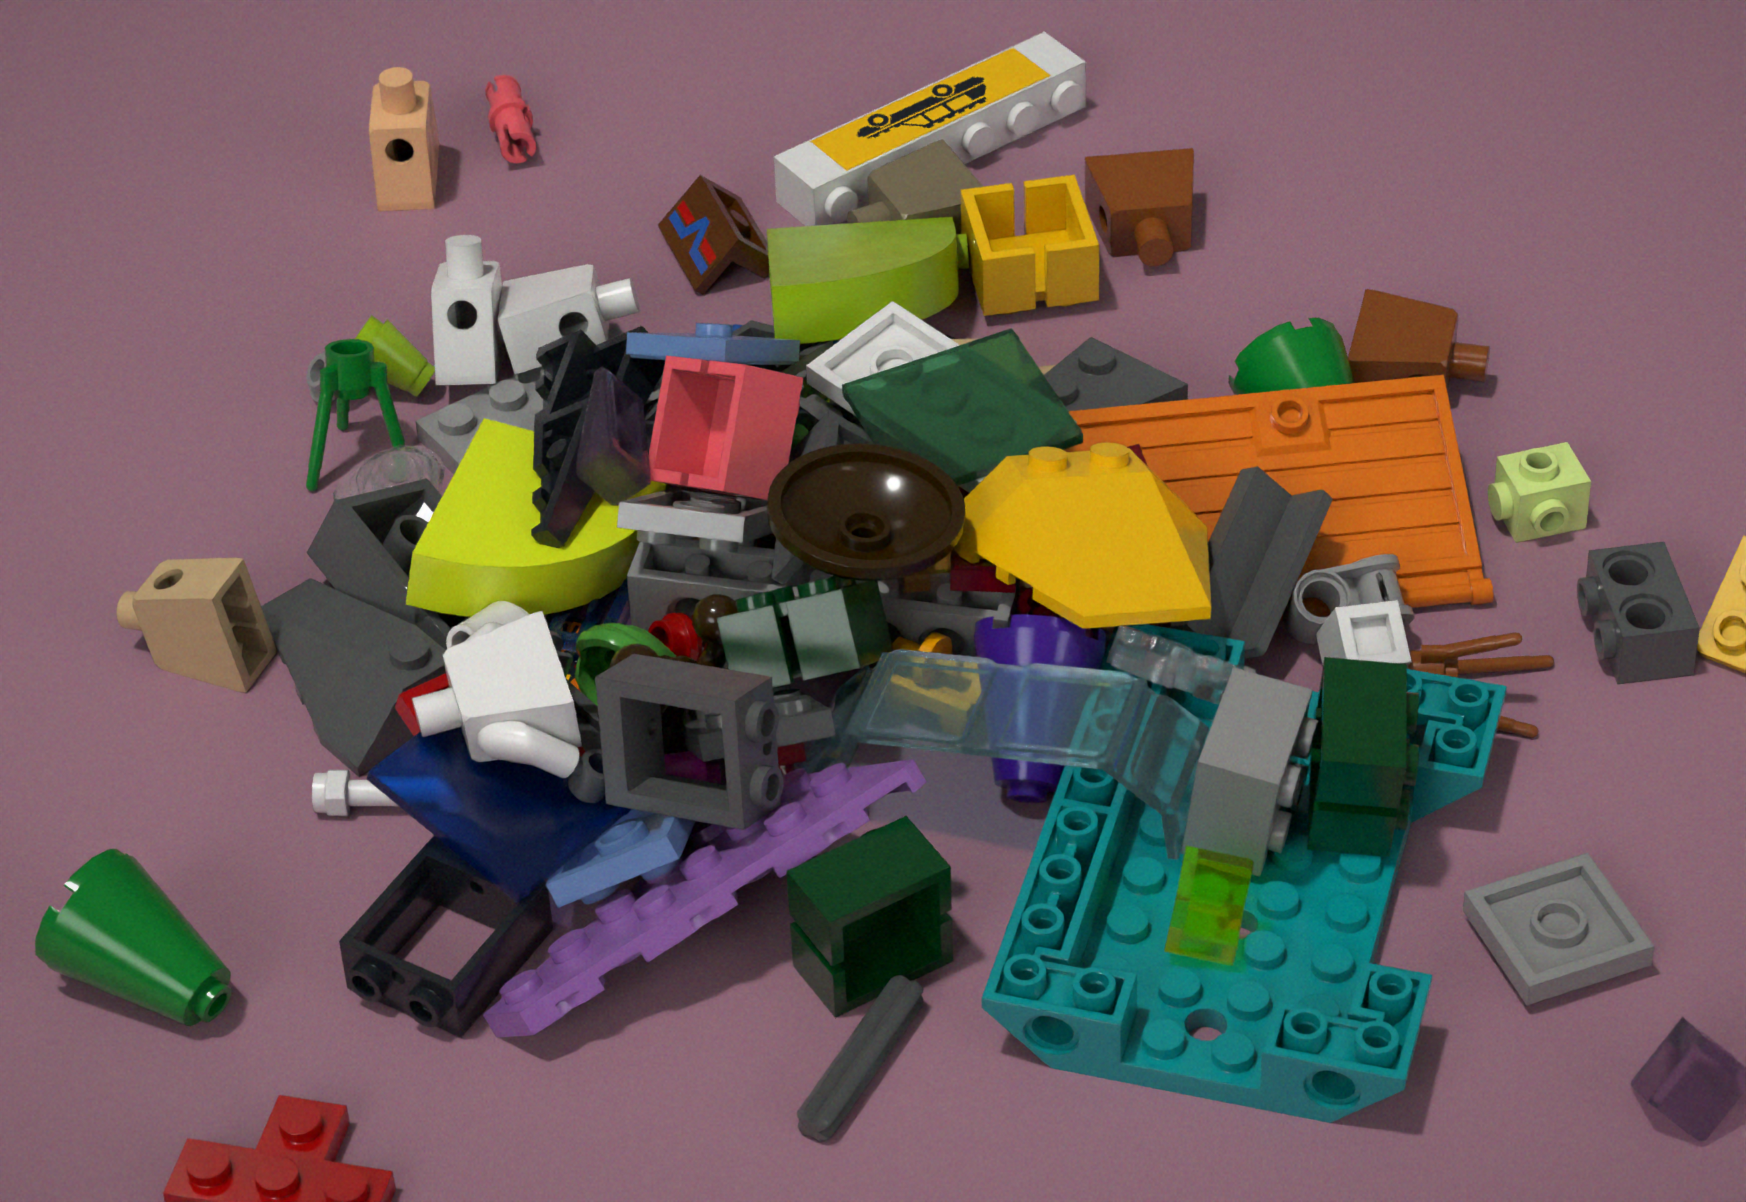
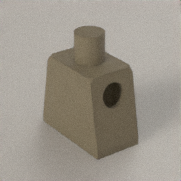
[847,139,983,234]

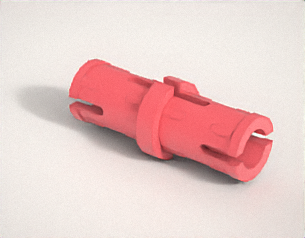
[485,75,536,164]

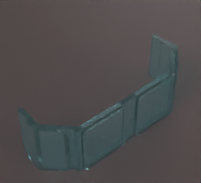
[800,649,1209,860]

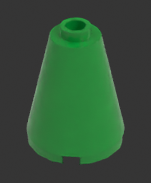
[1228,317,1354,395]
[35,849,232,1026]

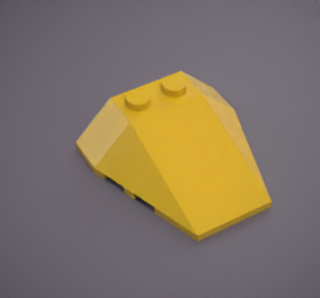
[954,443,1211,629]

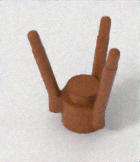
[1407,632,1554,738]

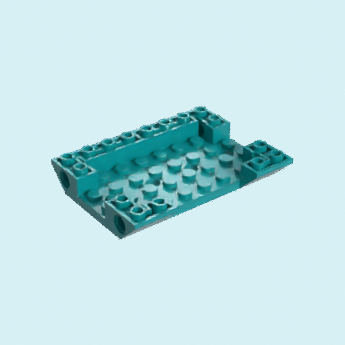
[981,624,1507,1123]

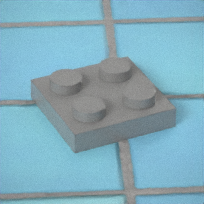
[1463,853,1655,1005]

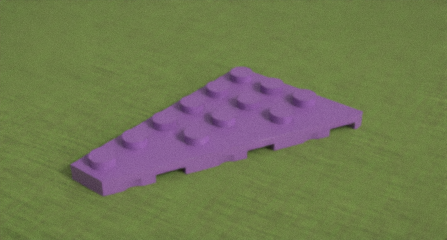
[483,759,926,1037]

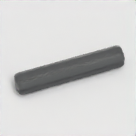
[797,975,924,1141]

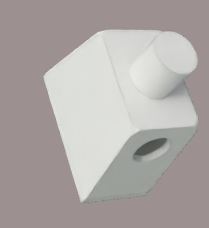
[431,235,506,385]
[498,264,640,374]

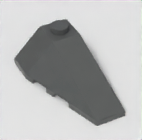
[307,478,470,650]

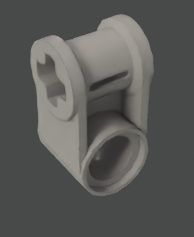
[1283,554,1415,645]

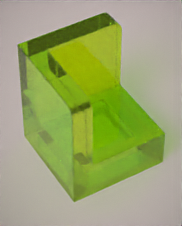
[1164,845,1254,966]

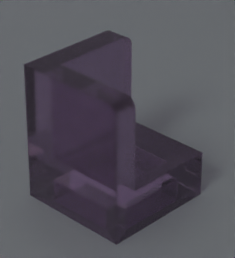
[1631,1016,1746,1142]

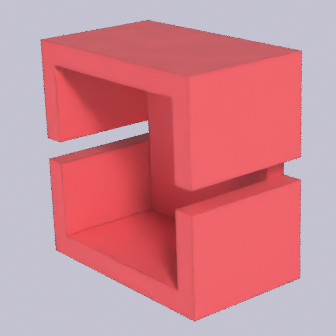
[644,355,803,501]

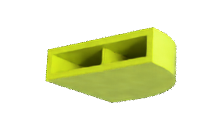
[406,418,672,617]

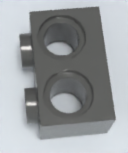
[1577,541,1700,684]

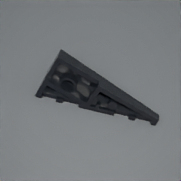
[531,326,665,548]

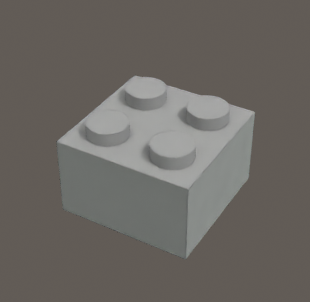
[1181,667,1319,876]

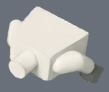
[412,611,605,803]

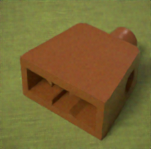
[1085,148,1194,266]
[1348,289,1490,390]

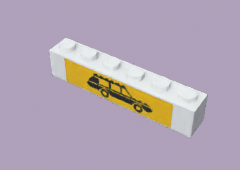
[774,32,1086,226]

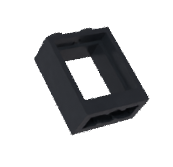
[339,835,553,1038]

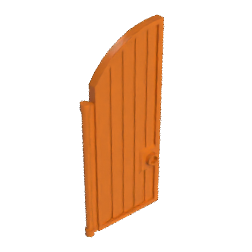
[880,374,1493,628]

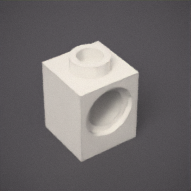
[1316,600,1412,667]

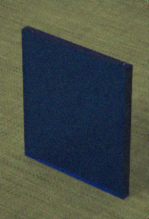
[367,727,631,903]

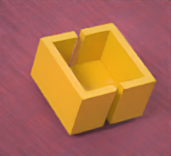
[960,174,1099,316]

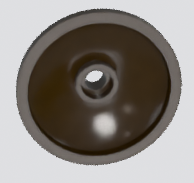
[767,443,965,581]

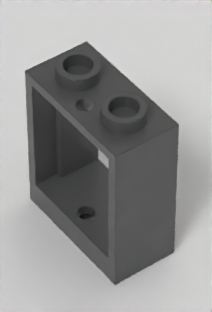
[595,654,783,830]

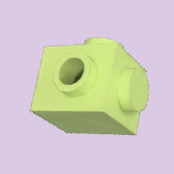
[1488,442,1591,543]

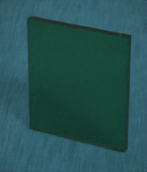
[842,328,1083,486]

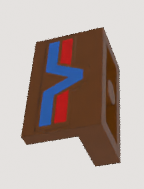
[658,175,769,295]

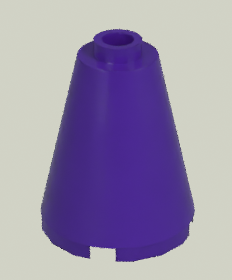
[974,614,1106,803]

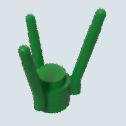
[306,339,410,492]

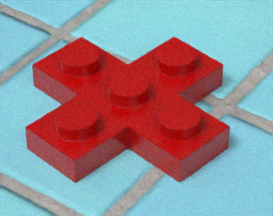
[163,1095,396,1202]

